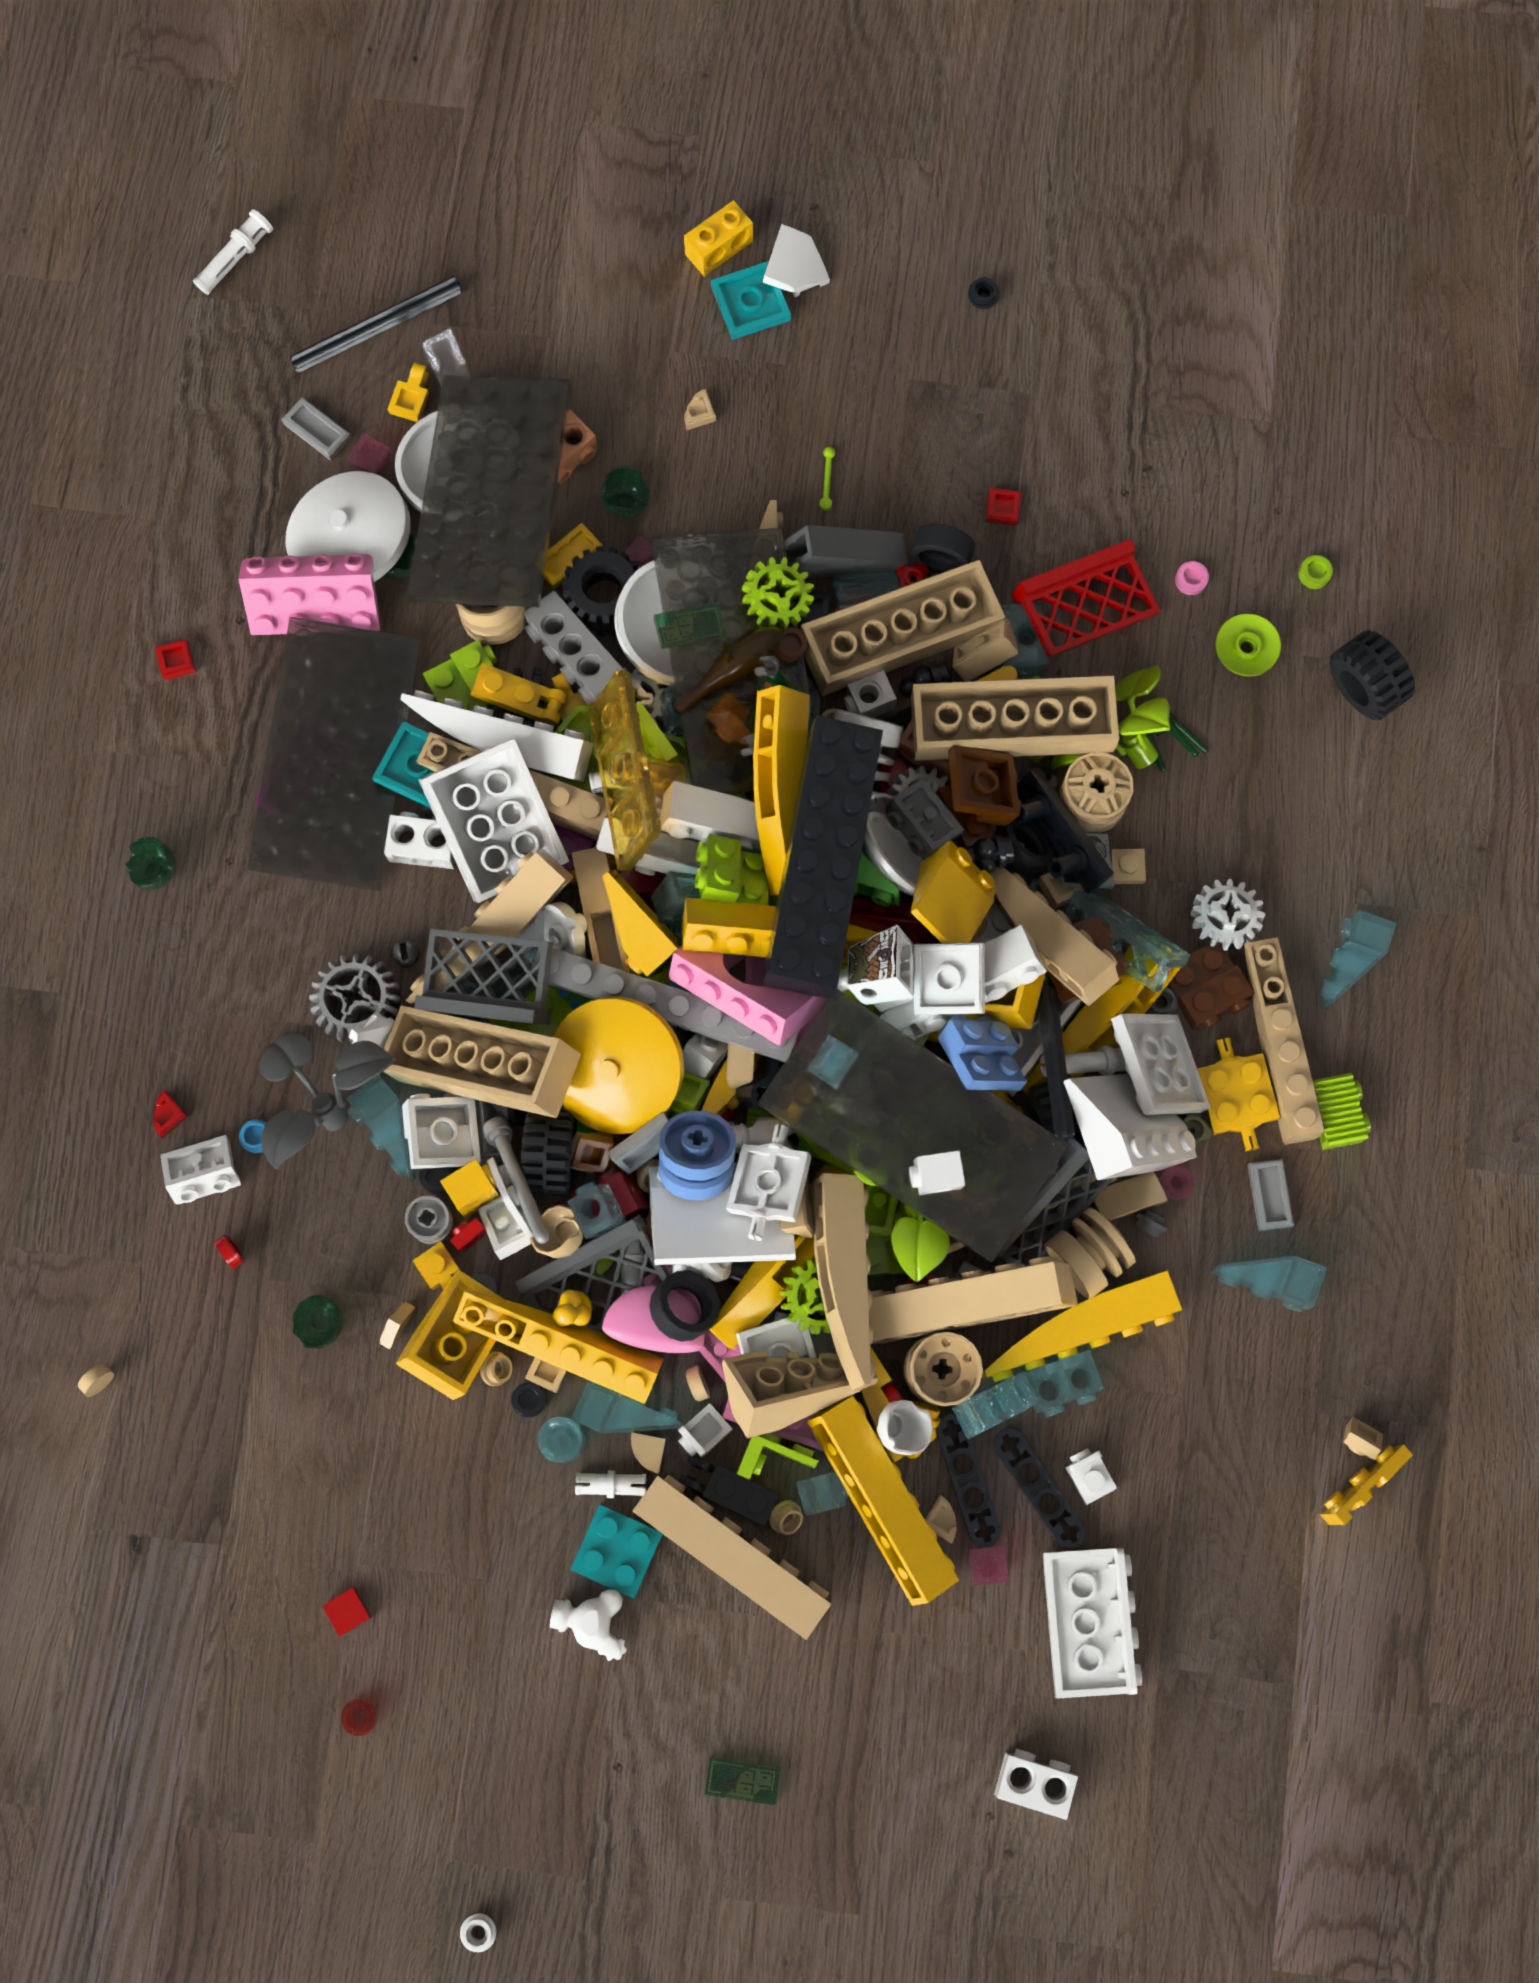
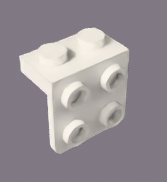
[478,1157,534,1260]

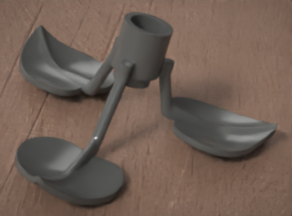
[259,1033,396,1170]

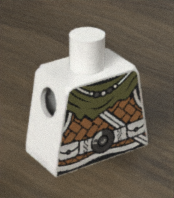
[837,925,914,1005]

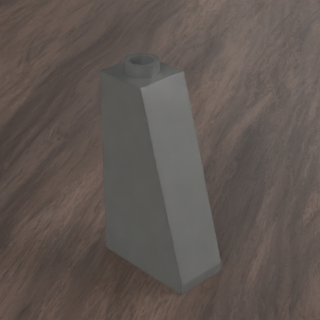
[772,525,908,579]

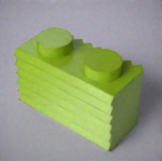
[1312,1073,1371,1150]

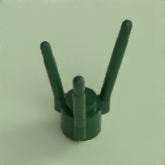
[1146,711,1209,772]

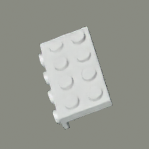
[1043,1548,1142,1698]

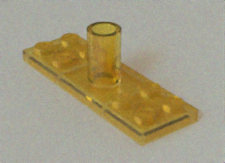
[588,669,685,872]

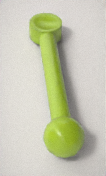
[819,446,836,511]

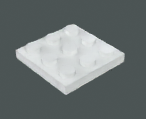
[1111,1014,1211,1115]

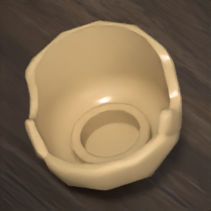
[530,1205,584,1258]

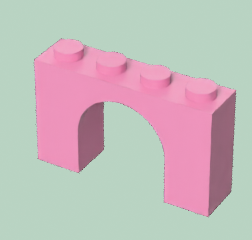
[669,946,828,1046]

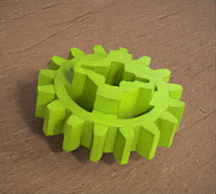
[742,557,814,629]
[779,1260,831,1335]

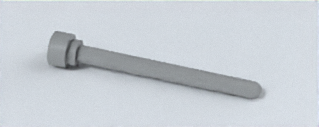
[483,1117,549,1244]

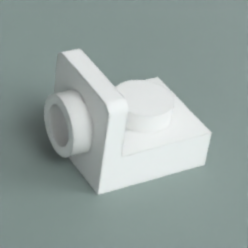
[1065,1448,1117,1505]

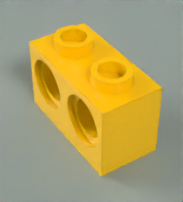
[684,200,753,277]
[440,1159,501,1218]

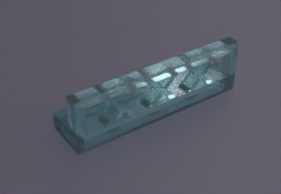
[1065,890,1190,992]

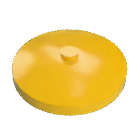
[553,996,684,1134]

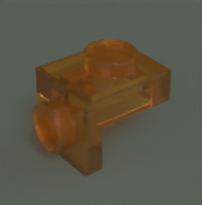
[706,692,752,745]

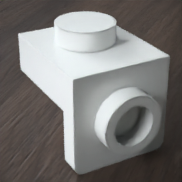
[678,1403,733,1458]

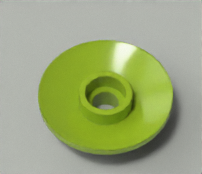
[1216,614,1281,676]

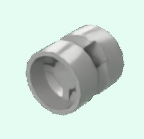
[405,1196,455,1245]

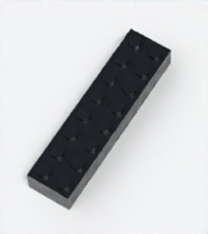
[762,715,883,1000]

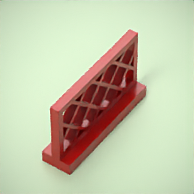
[1011,539,1161,658]

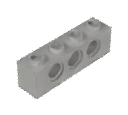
[523,591,634,713]

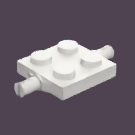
[726,1124,812,1241]

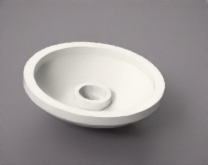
[863,812,923,896]

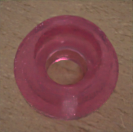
[1160,1166,1194,1200]

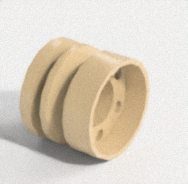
[452,557,528,645]
[1058,752,1134,834]
[1044,1207,1136,1300]
[903,1332,983,1406]

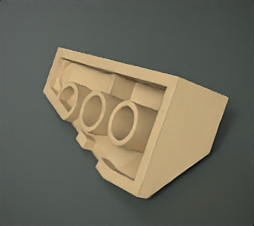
[722,1352,878,1438]

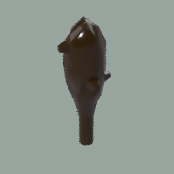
[673,625,784,714]

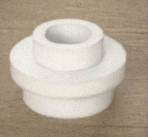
[460,1913,497,1952]

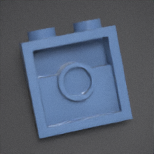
[938,1015,1027,1091]

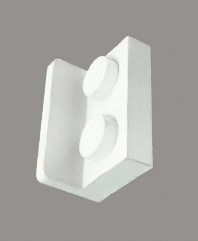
[160,1135,241,1204]

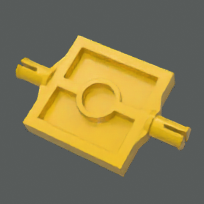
[1197,1038,1280,1151]

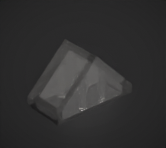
[421,328,476,399]

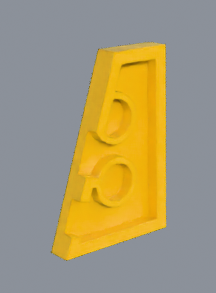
[1320,1444,1413,1525]

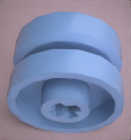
[658,1111,736,1200]

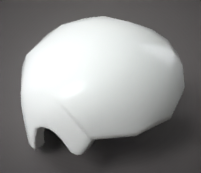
[877,1400,933,1455]

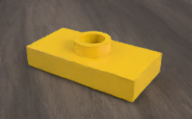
[533,523,603,589]

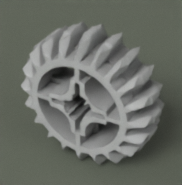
[309,954,401,1043]

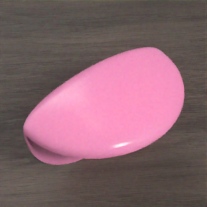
[602,1285,705,1353]

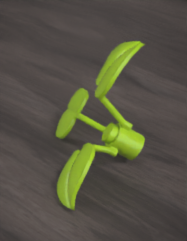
[1051,665,1170,771]
[845,1129,1010,1282]

